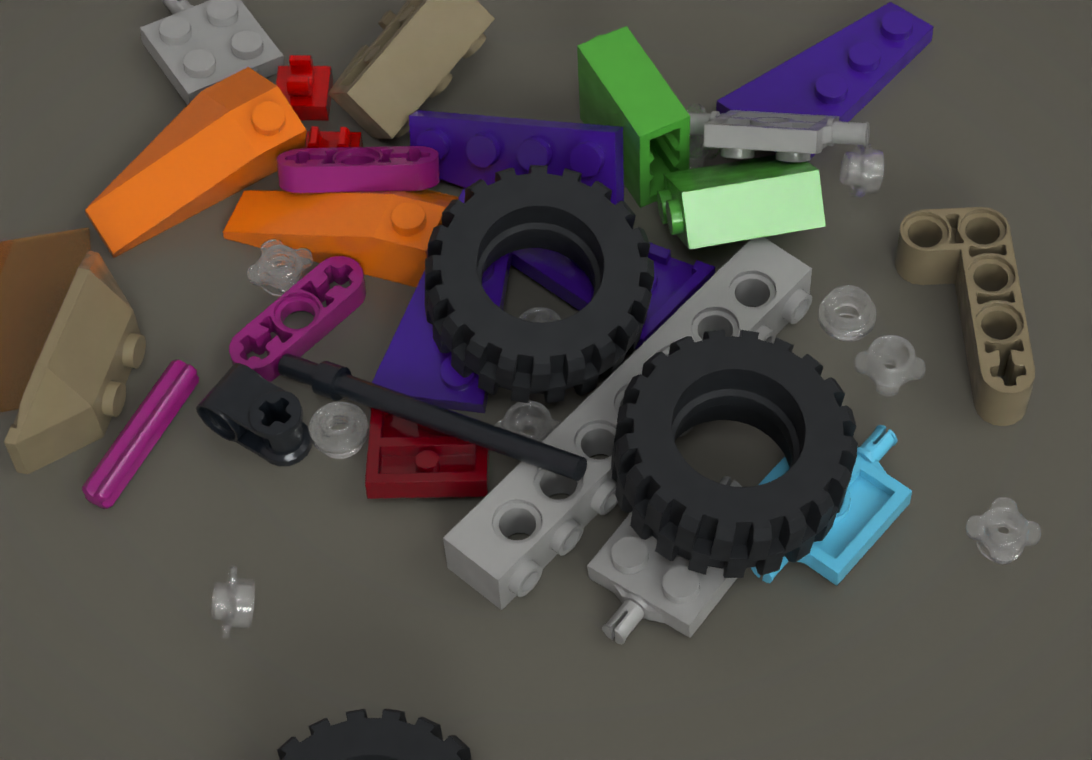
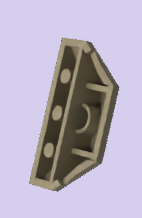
[4,251,146,475]

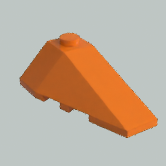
[85,67,307,258]
[223,189,459,287]

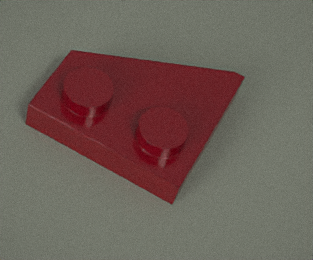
[365,408,490,499]

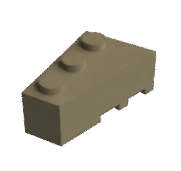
[328,0,495,139]

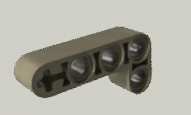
[895,207,1035,426]

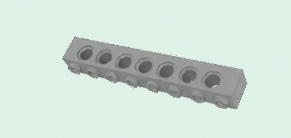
[443,237,812,610]

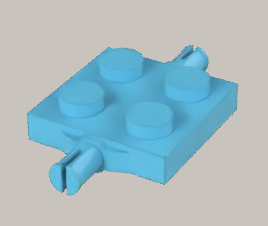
[751,425,912,586]

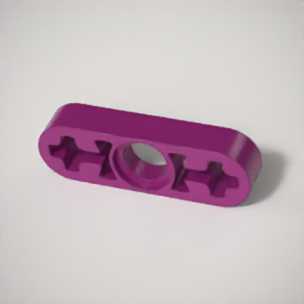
[277,146,440,193]
[229,256,366,382]

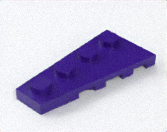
[716,2,934,159]
[409,110,624,205]
[372,189,513,413]
[511,242,716,349]

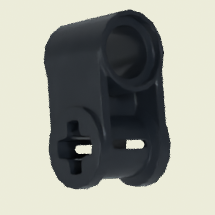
[196,363,312,466]

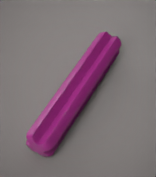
[82,359,199,509]

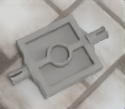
[140,0,284,105]
[688,110,870,162]
[587,476,742,645]

